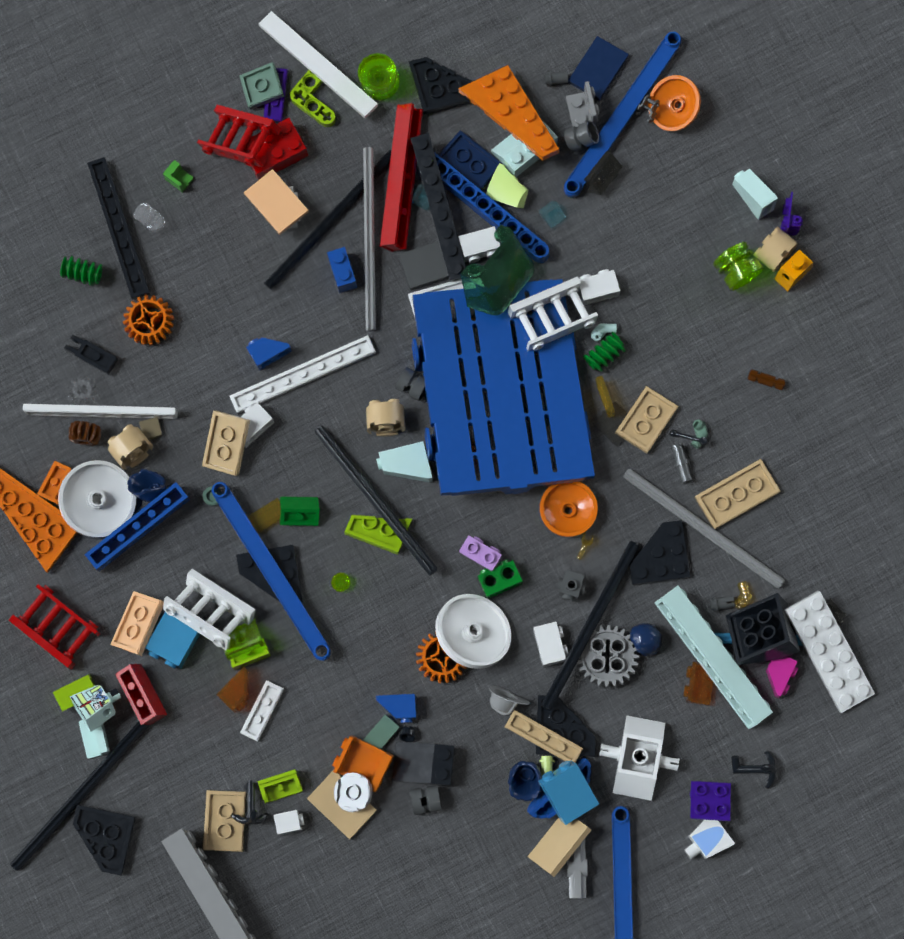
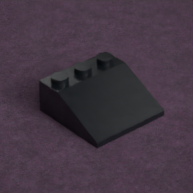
[726,593,800,665]

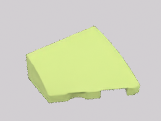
[486,163,529,208]

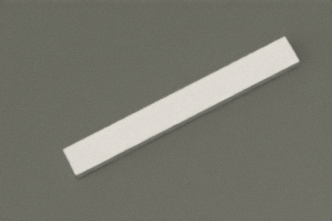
[259,11,378,119]
[230,335,376,414]
[23,404,178,419]

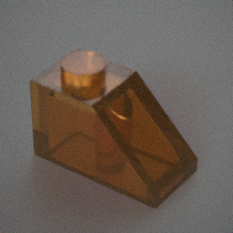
[216,667,249,713]

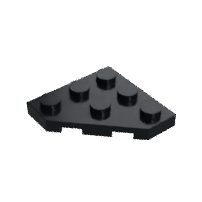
[409,57,472,114]
[629,520,690,585]
[236,545,303,602]
[536,695,596,757]
[73,805,136,876]

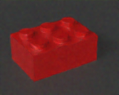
[243,118,308,180]

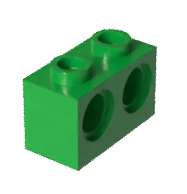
[478,560,523,599]

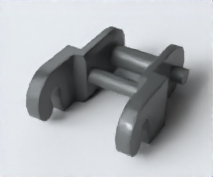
[635,95,660,123]

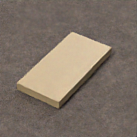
[694,459,781,529]

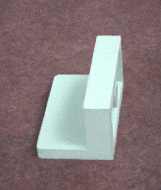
[79,720,110,759]

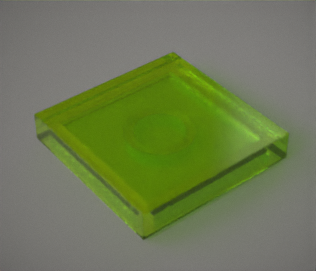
[224,619,264,660]

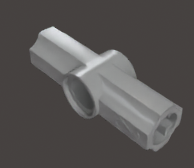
[567,839,587,899]

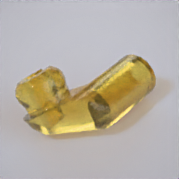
[734,581,752,609]

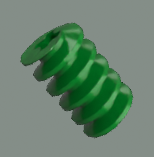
[60,256,102,286]
[583,331,626,372]

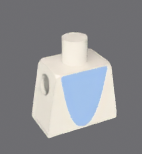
[684,820,735,859]

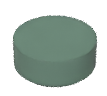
[203,487,222,507]

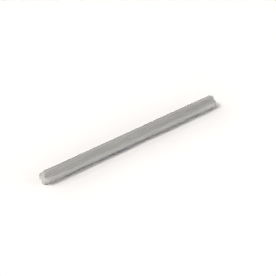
[363,147,376,331]
[623,469,785,589]

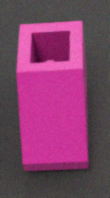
[766,656,798,699]

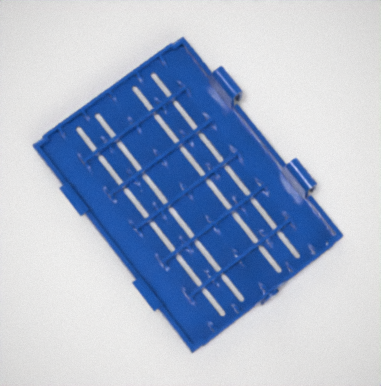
[412,279,595,496]

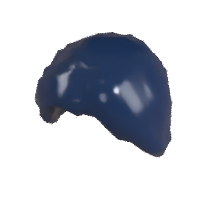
[127,469,166,502]
[630,623,662,657]
[508,761,542,801]

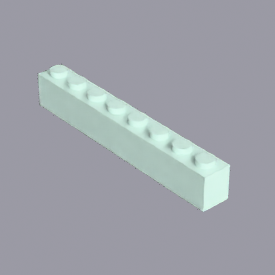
[655,586,773,729]

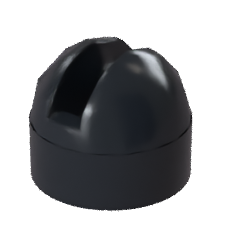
[399,726,416,742]

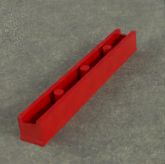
[380,103,423,252]

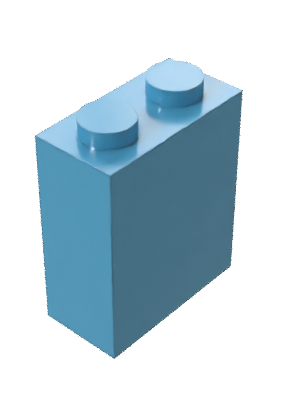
[145,612,200,669]
[538,760,599,825]

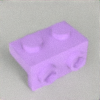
[459,535,502,571]

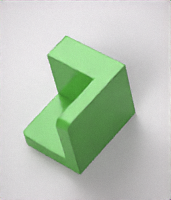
[163,160,193,193]

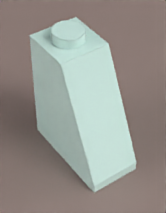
[732,169,778,220]
[376,441,433,482]

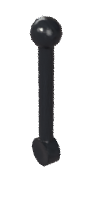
[669,429,708,445]

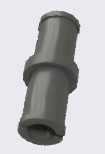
[671,443,693,483]

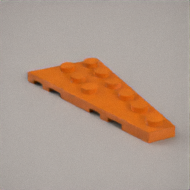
[458,65,560,161]
[0,468,78,573]

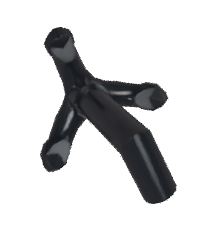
[731,751,776,789]
[231,780,268,824]

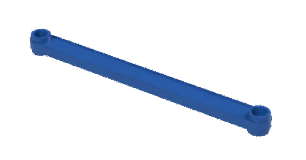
[564,32,681,198]
[212,482,331,661]
[612,806,633,939]

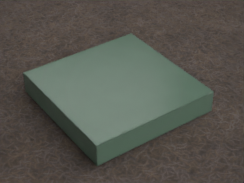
[239,62,284,110]

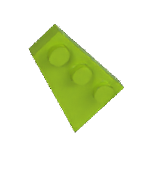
[344,515,412,555]

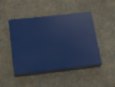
[568,36,629,101]
[439,130,502,190]

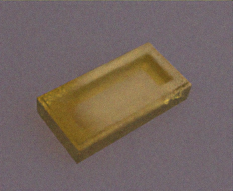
[595,376,615,418]
[248,498,280,534]

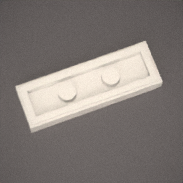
[240,680,284,742]

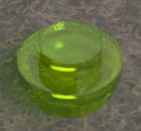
[331,573,351,592]

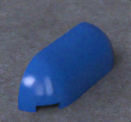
[527,758,591,819]

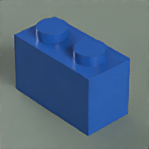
[327,247,357,293]

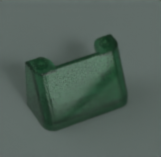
[461,225,535,315]

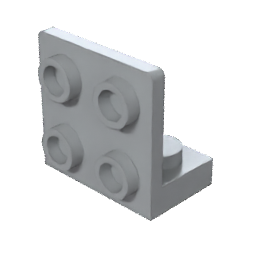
[566,81,599,127]

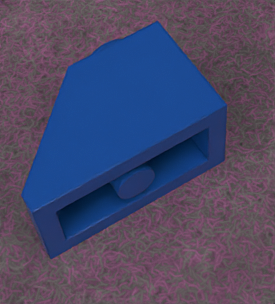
[246,337,292,370]
[376,694,416,723]

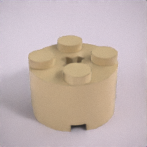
[753,226,798,272]
[366,399,405,436]
[107,424,153,470]

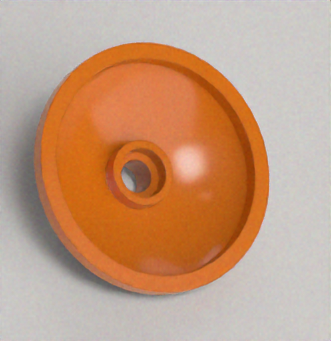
[648,75,701,131]
[540,482,598,537]

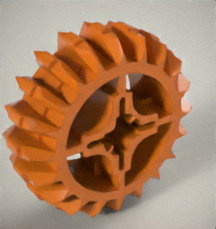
[123,295,174,346]
[416,632,467,684]

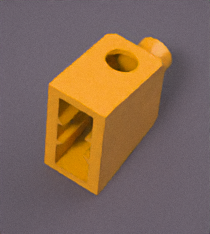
[774,250,813,292]

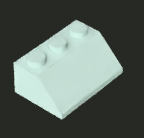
[491,121,558,177]

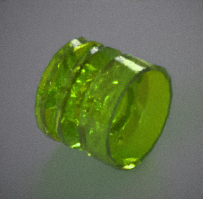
[358,53,400,101]
[713,242,764,291]

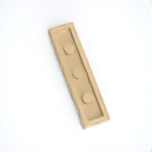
[505,710,583,763]

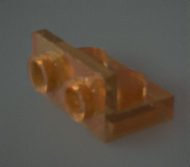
[683,662,713,706]

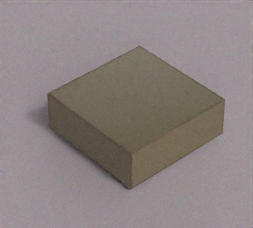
[139,417,163,440]

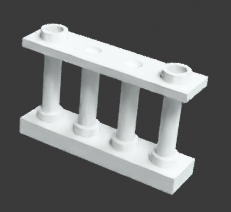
[508,276,598,351]
[163,569,255,650]

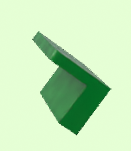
[280,496,320,526]

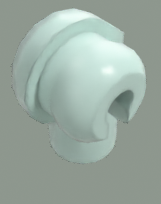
[591,323,617,341]

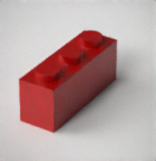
[115,664,167,725]

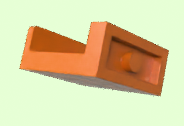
[332,735,394,792]

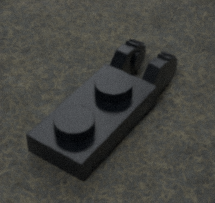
[64,335,118,375]

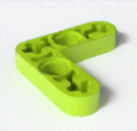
[290,70,336,127]

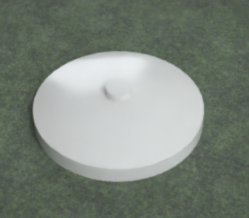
[58,460,136,538]
[435,594,511,669]

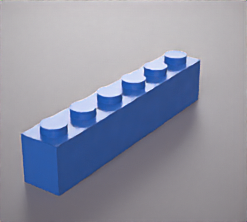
[84,482,190,572]

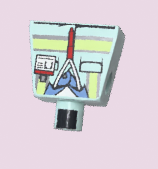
[70,685,121,732]

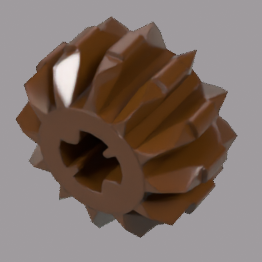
[68,421,101,446]

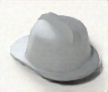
[489,685,530,715]

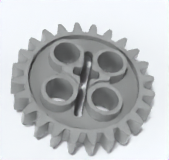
[577,625,640,689]

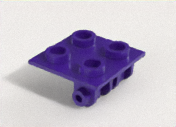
[780,192,803,236]
[690,781,731,821]

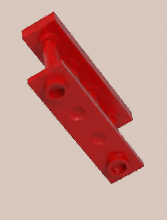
[197,105,282,168]
[8,584,100,670]

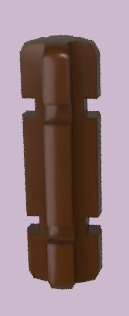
[748,369,785,390]

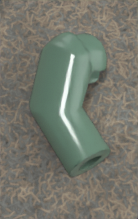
[691,419,708,449]

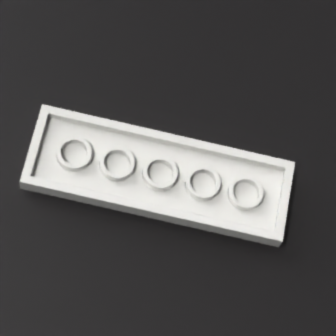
[785,591,875,713]

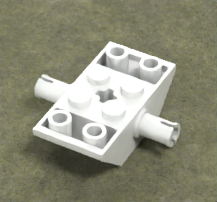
[599,716,679,801]

